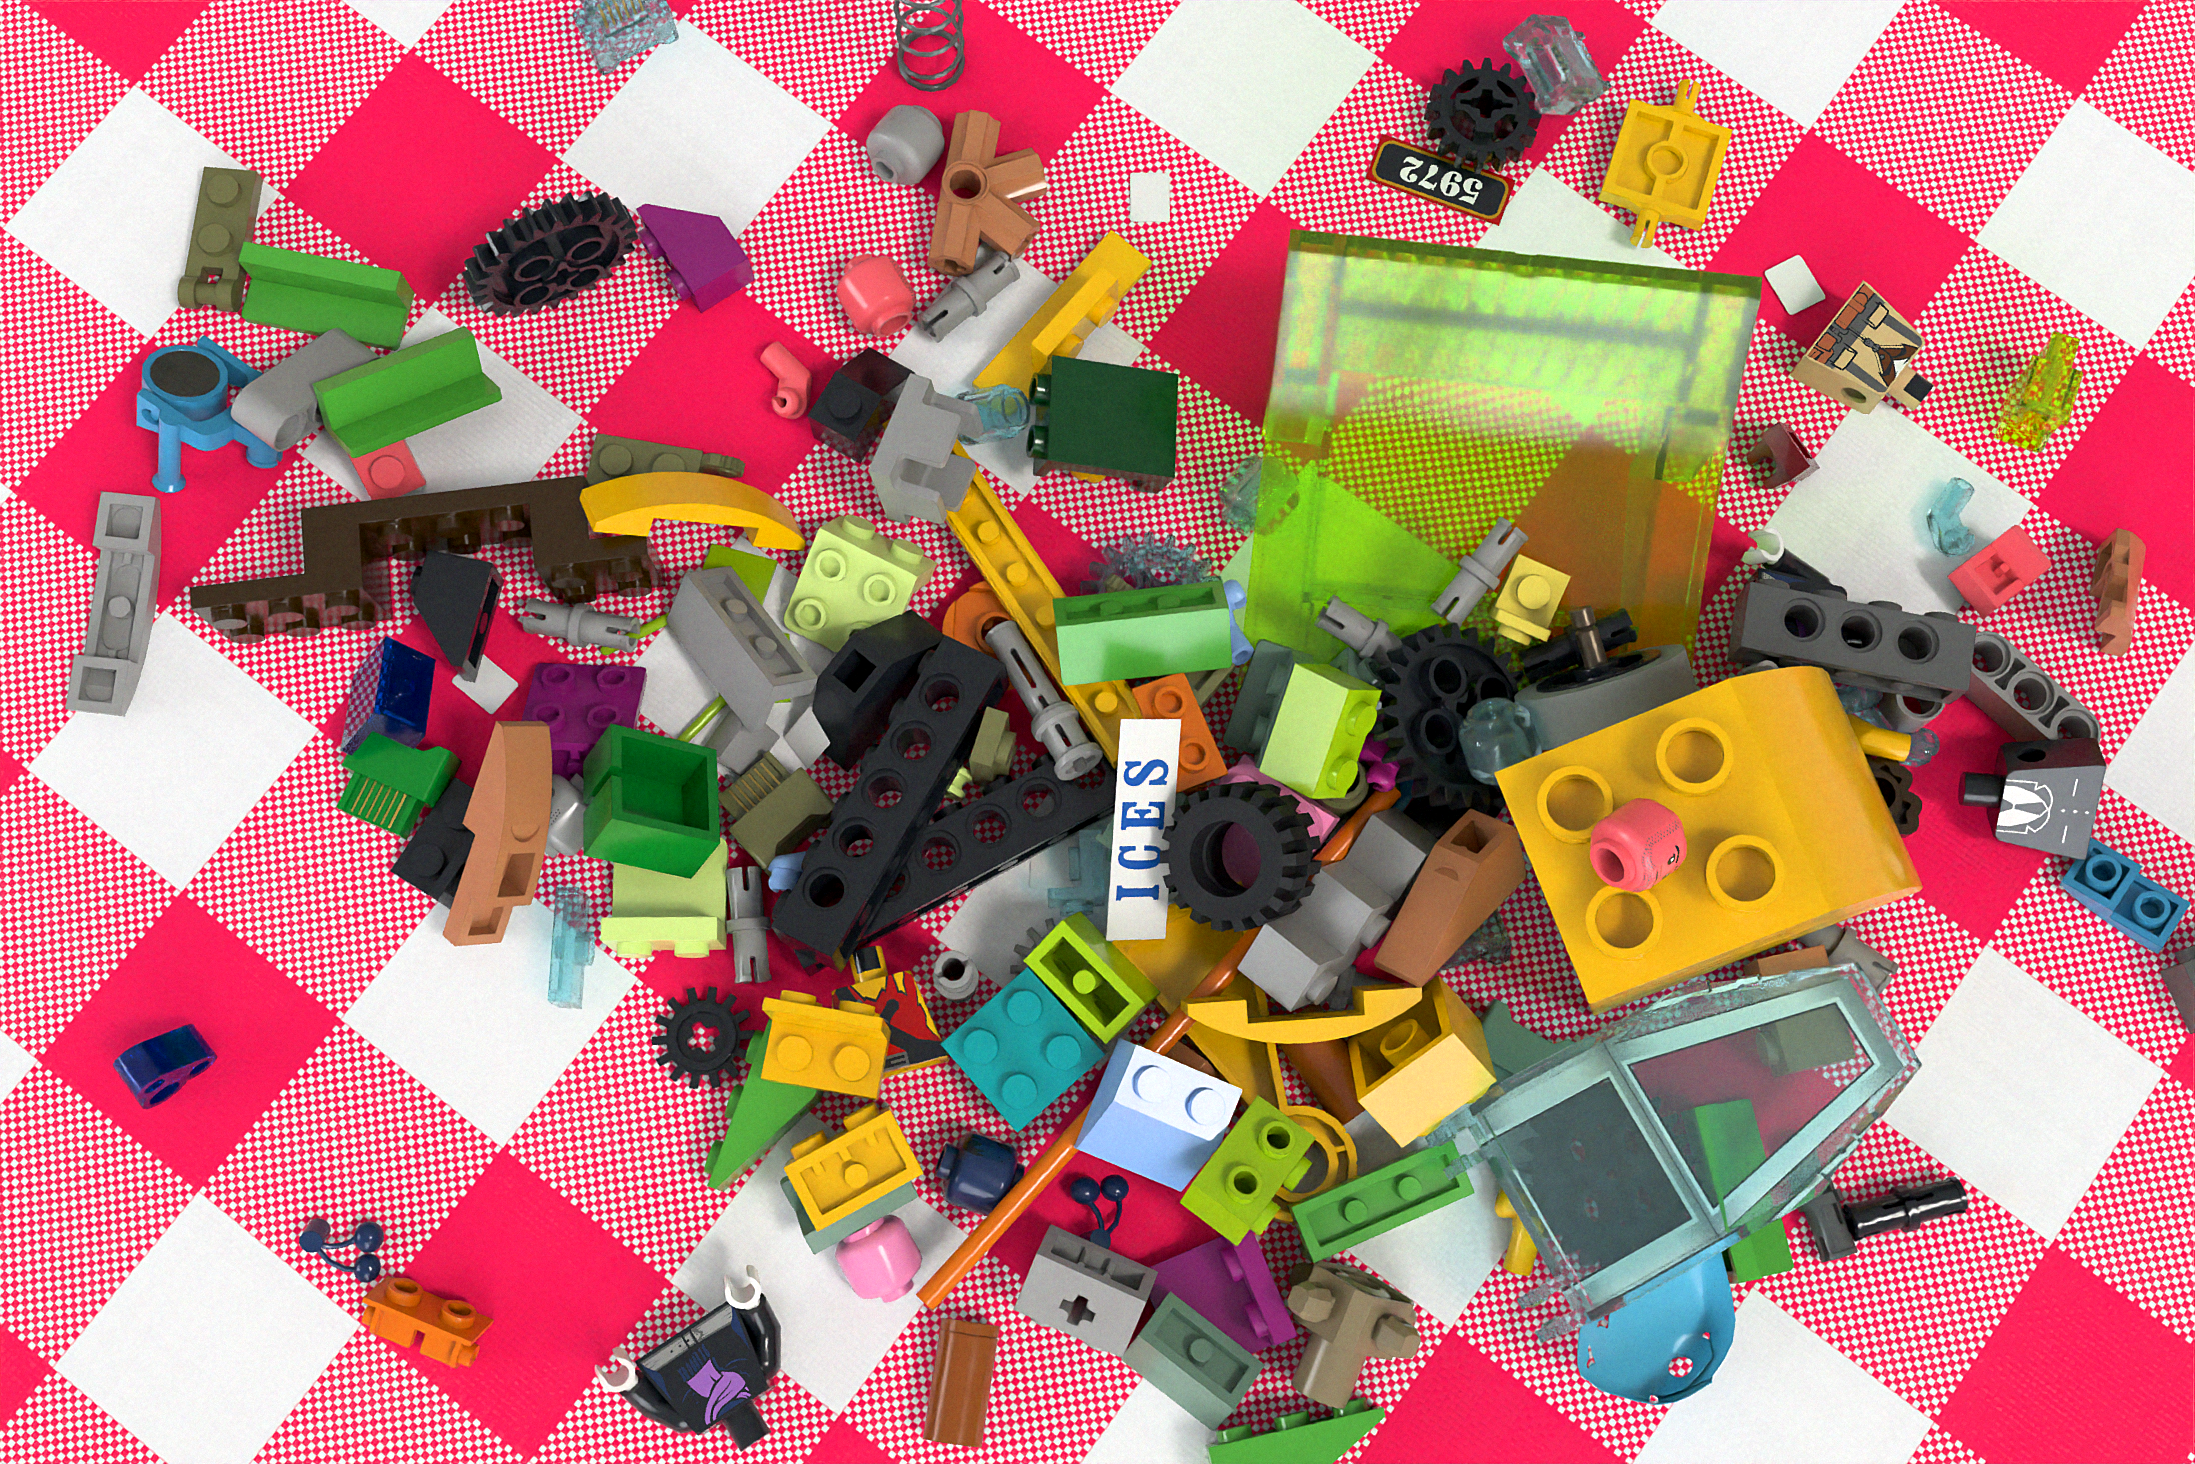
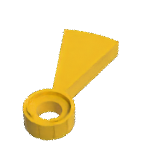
[1111,881,1358,1226]

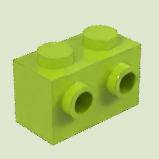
[1259,663,1382,799]
[1023,911,1161,1044]
[1180,1095,1316,1246]

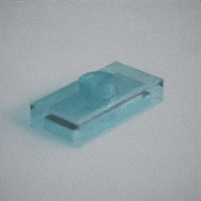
[548,887,595,1009]

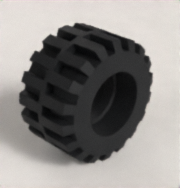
[1160,781,1321,932]

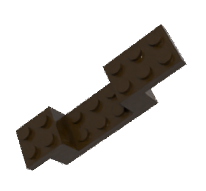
[190,475,666,644]

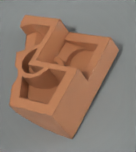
[2089,528,2146,657]

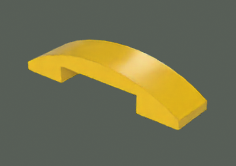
[579,471,806,551]
[1180,982,1422,1044]

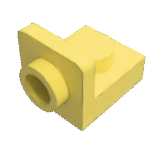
[1488,553,1571,646]

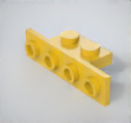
[972,230,1152,419]

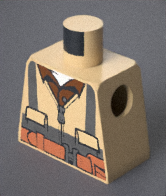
[1790,280,1934,414]

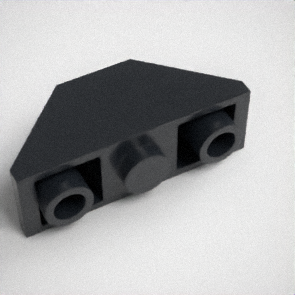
[812,609,944,772]

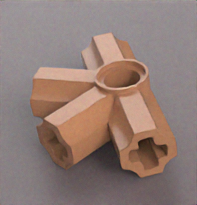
[927,109,1047,277]

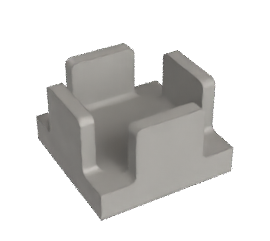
[868,373,984,525]

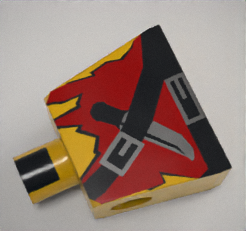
[832,946,949,1079]

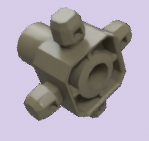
[1287,1260,1421,1409]

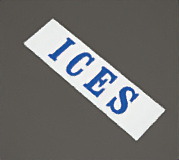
[1106,719,1181,941]

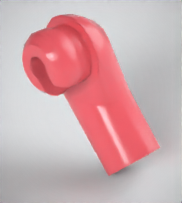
[760,341,813,419]

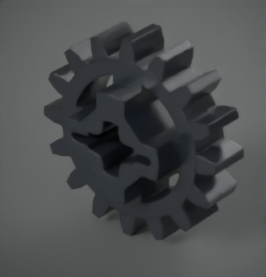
[1424,58,1542,174]

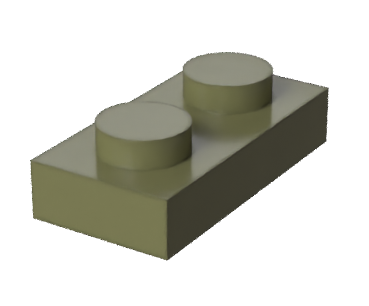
[969,707,1017,787]

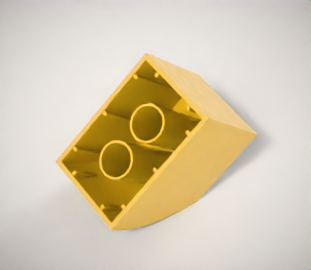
[1494,666,1923,1016]

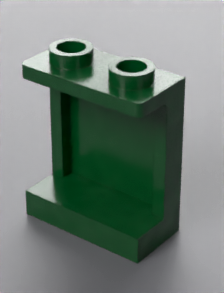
[1026,355,1178,494]

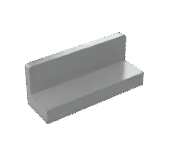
[667,566,818,733]

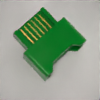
[336,715,462,840]

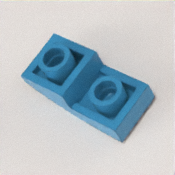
[2060,837,2191,954]

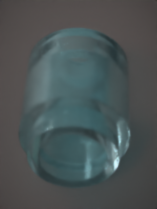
[954,384,1031,446]

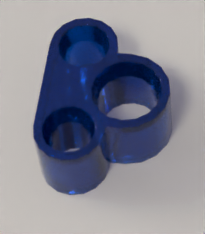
[113,1024,217,1109]

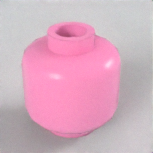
[835,1214,922,1303]

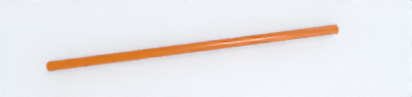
[916,786,1401,1311]

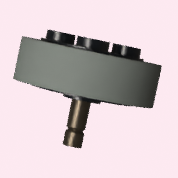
[1514,605,1698,750]

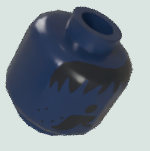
[934,1131,1025,1216]

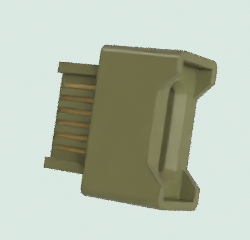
[718,750,835,878]

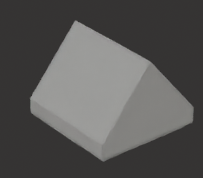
[704,709,780,777]

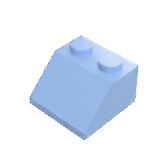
[1074,1038,1243,1191]

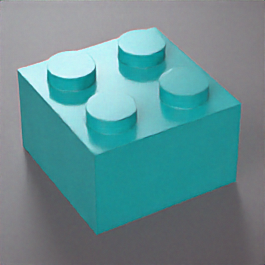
[940,966,1108,1133]

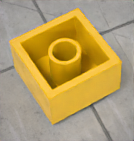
[1347,975,1497,1148]

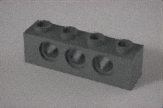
[1727,579,1977,705]

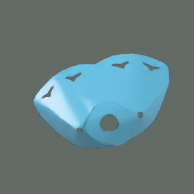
[1577,1227,1736,1405]

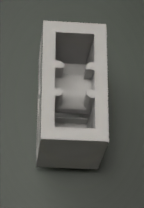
[1013,1224,1158,1358]

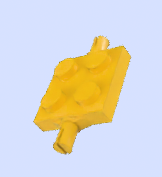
[1598,79,1733,248]

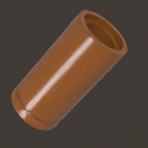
[1278,1003,1366,1126]
[923,1318,1000,1447]

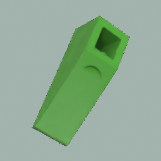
[704,1019,824,1192]
[1205,1397,1385,1464]

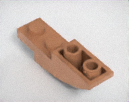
[442,721,552,947]

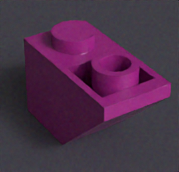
[636,203,755,313]

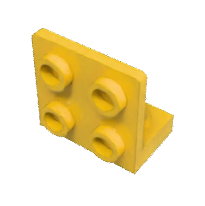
[761,990,891,1101]
[784,1101,924,1232]

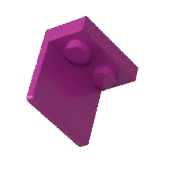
[521,663,647,781]
[1149,1230,1298,1354]

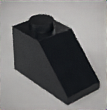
[807,347,916,464]
[410,550,504,683]

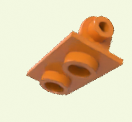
[1131,673,1229,796]
[362,1276,494,1369]

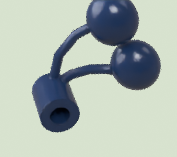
[1070,1175,1129,1249]
[299,1218,384,1283]

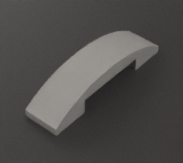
[65,491,161,717]

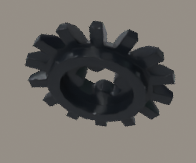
[652,986,755,1089]

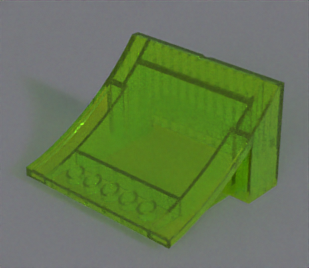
[1236,229,1762,691]

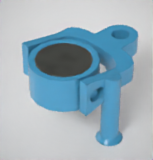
[137,335,283,493]

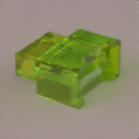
[1994,331,2083,453]

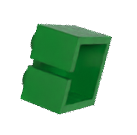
[583,724,720,879]

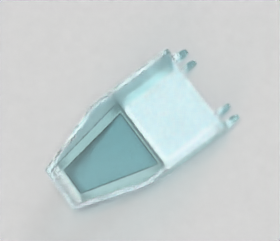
[1425,962,1922,1343]

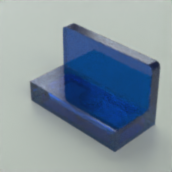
[340,636,436,756]

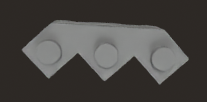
[1237,807,1439,1012]

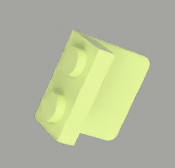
[784,515,937,653]
[600,837,729,958]

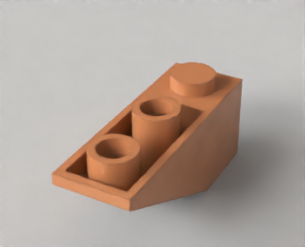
[1374,808,1527,988]

